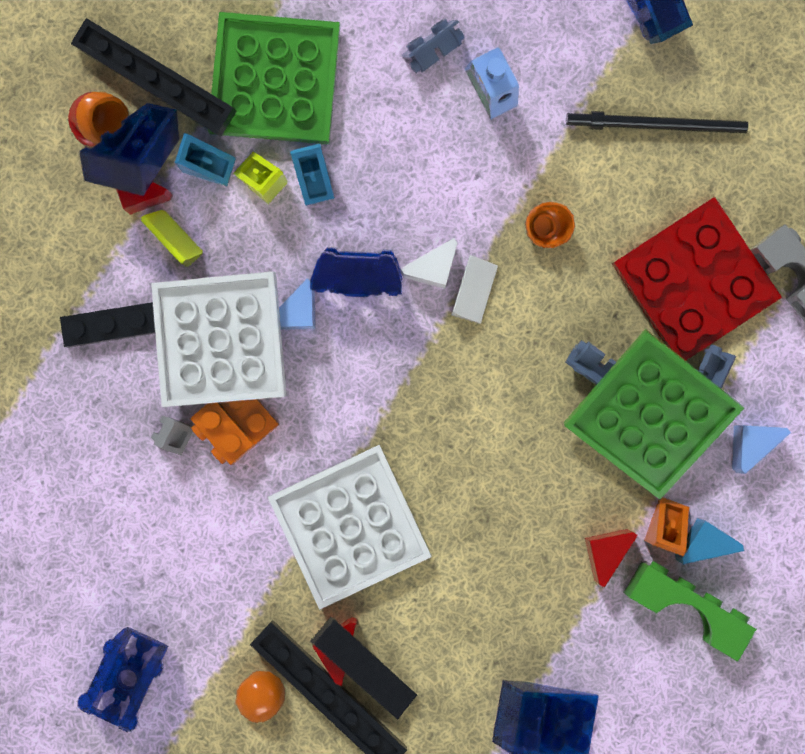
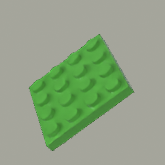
[208,12,340,145]
[564,329,745,500]

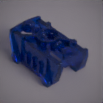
[310,247,402,297]
[77,627,169,733]

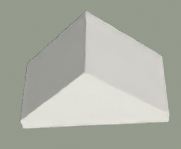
[401,238,457,289]

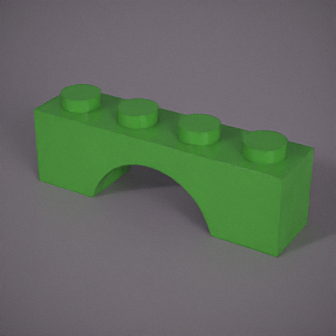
[623,561,757,662]

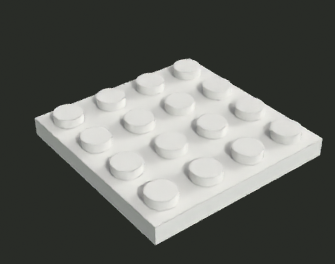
[151,271,287,407]
[268,445,432,610]

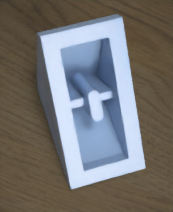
[279,278,316,330]
[732,425,791,474]

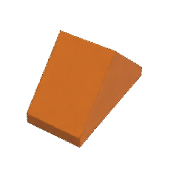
[644,497,689,556]

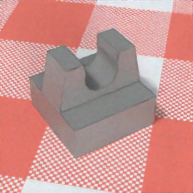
[151,416,193,455]

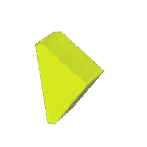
[233,151,288,204]

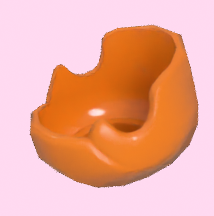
[525,202,575,249]
[235,671,285,723]

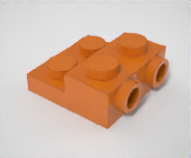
[190,399,280,465]

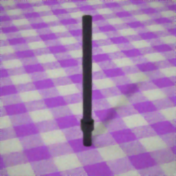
[566,111,748,134]

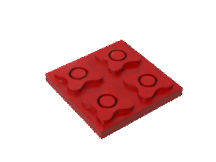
[612,197,782,360]

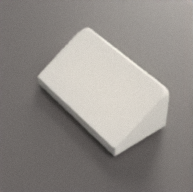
[452,255,498,324]

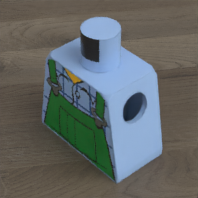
[465,47,519,119]

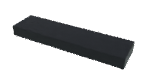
[310,617,417,720]

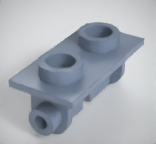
[401,18,465,73]
[565,340,616,385]
[699,344,736,389]

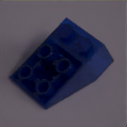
[492,680,599,754]

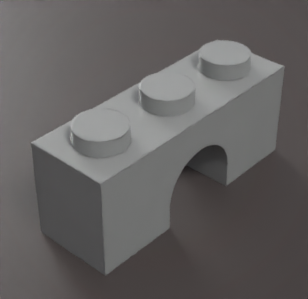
[750,224,805,322]

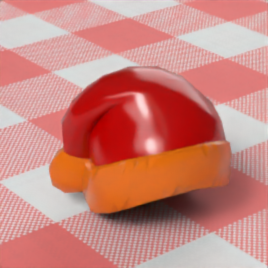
[68,92,129,156]

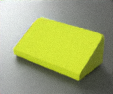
[141,210,203,267]

